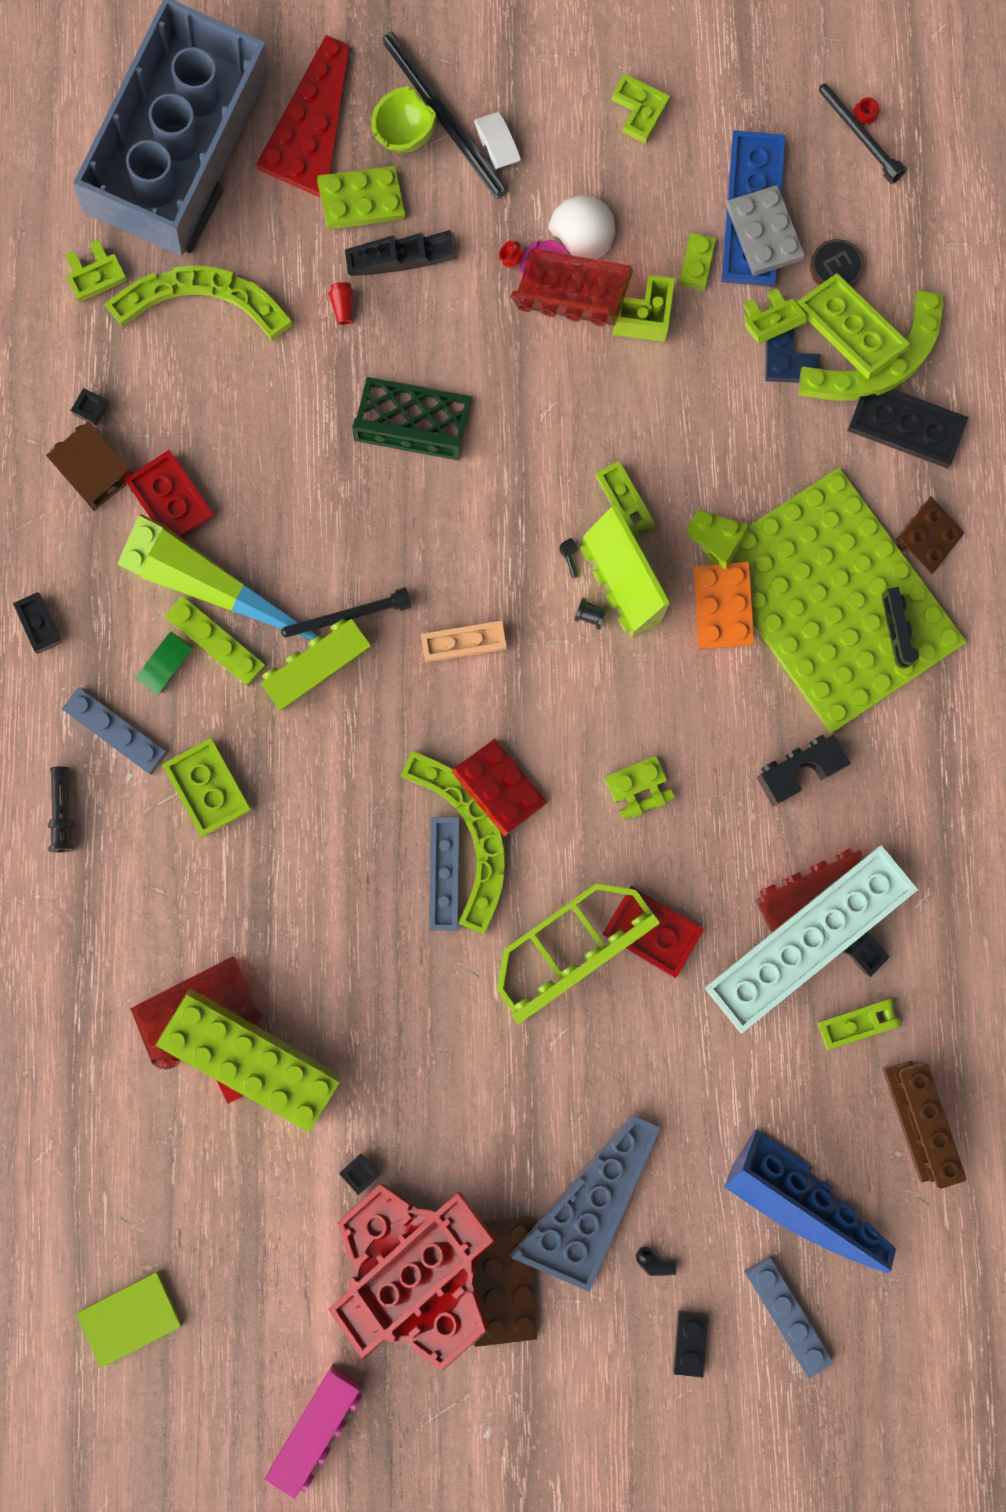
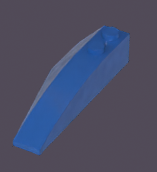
[725,1129,896,1273]

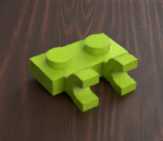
[65,240,128,303]
[743,288,806,344]

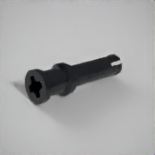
[48,766,74,853]

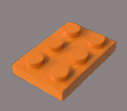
[694,562,754,649]

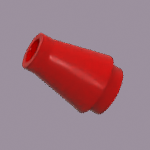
[328,282,354,325]

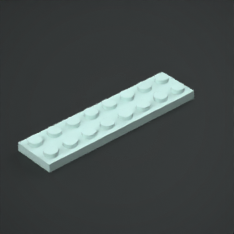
[704,845,918,1033]

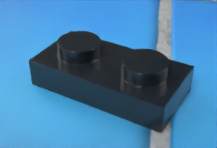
[13,592,63,654]
[673,1311,708,1378]

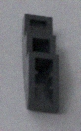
[345,230,457,276]

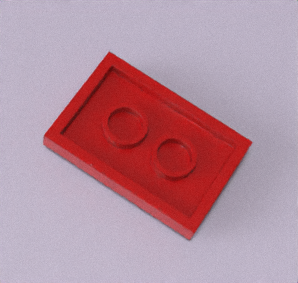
[124,450,215,539]
[452,739,548,837]
[602,886,704,979]

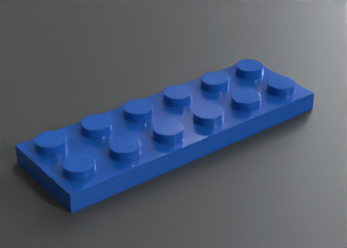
[721,130,785,287]

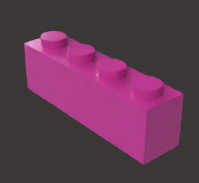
[264,1365,362,1499]

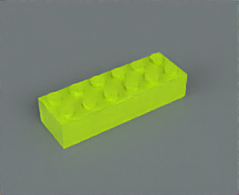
[156,988,340,1132]

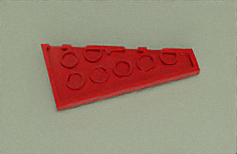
[256,35,350,198]

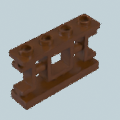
[883,1061,967,1189]

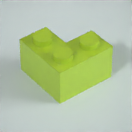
[612,275,675,342]

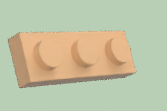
[421,621,507,663]

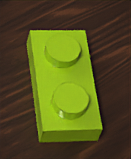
[679,233,716,291]

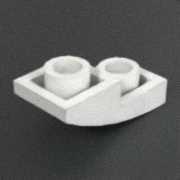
[474,112,521,170]

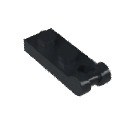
[881,587,919,669]

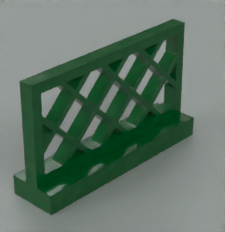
[352,377,472,461]

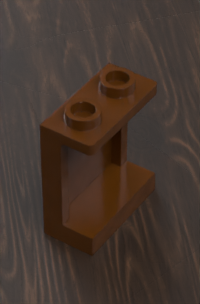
[46,421,132,511]

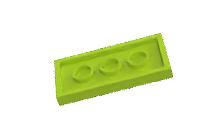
[797,273,910,379]

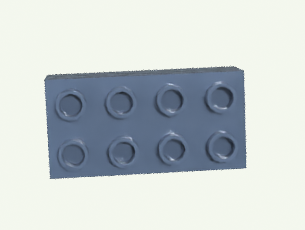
[73,0,267,257]

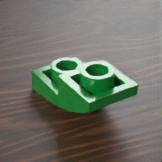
[135,631,194,695]

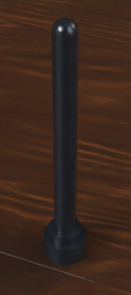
[819,84,907,184]
[281,587,411,638]

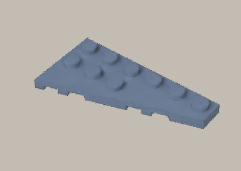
[510,1114,660,1292]

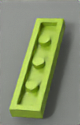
[164,596,266,687]

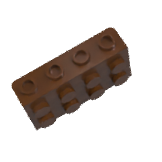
[473,1217,537,1347]

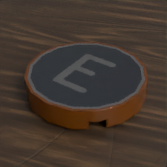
[810,239,864,287]

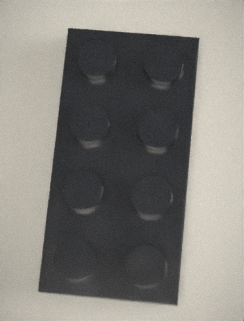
[847,389,969,469]

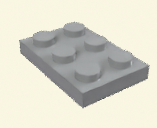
[726,185,805,276]

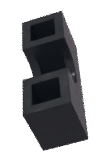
[757,734,851,806]

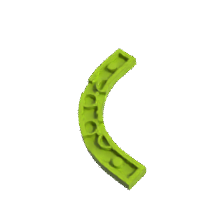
[104,265,293,341]
[798,290,944,401]
[400,751,505,935]

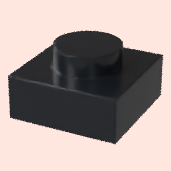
[70,388,109,426]
[339,1152,381,1196]

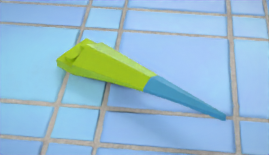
[117,514,319,640]

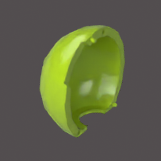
[371,86,437,154]

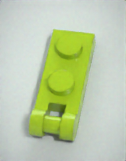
[595,461,655,538]
[817,998,902,1050]

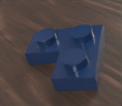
[765,328,820,383]

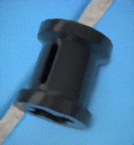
[574,597,608,630]

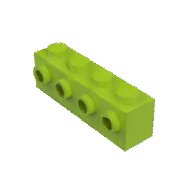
[260,618,371,711]

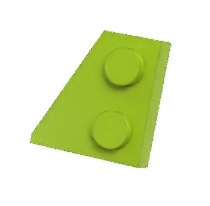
[686,510,748,569]

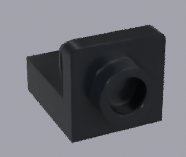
[843,932,890,977]

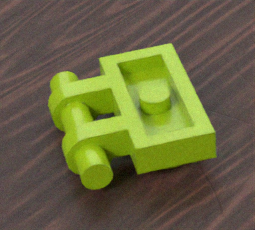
[604,755,675,820]

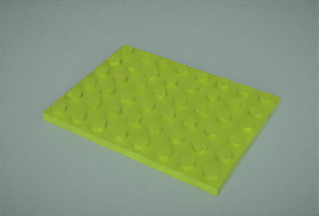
[705,467,967,734]

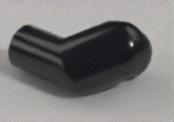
[636,1246,676,1276]

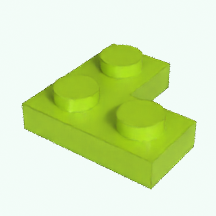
[611,74,670,144]

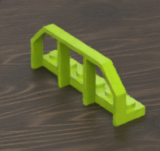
[497,883,660,1025]

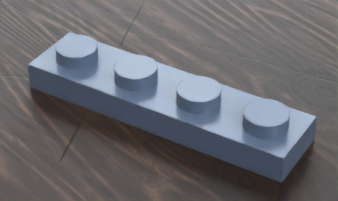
[62,687,168,775]
[429,817,459,931]
[744,1256,834,1379]

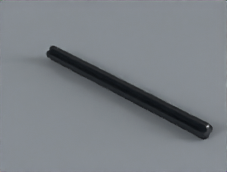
[382,32,507,199]

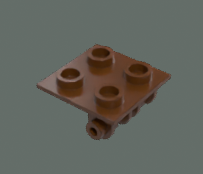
[896,496,964,574]

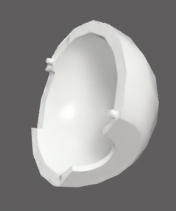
[548,195,616,263]

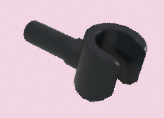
[559,538,578,579]

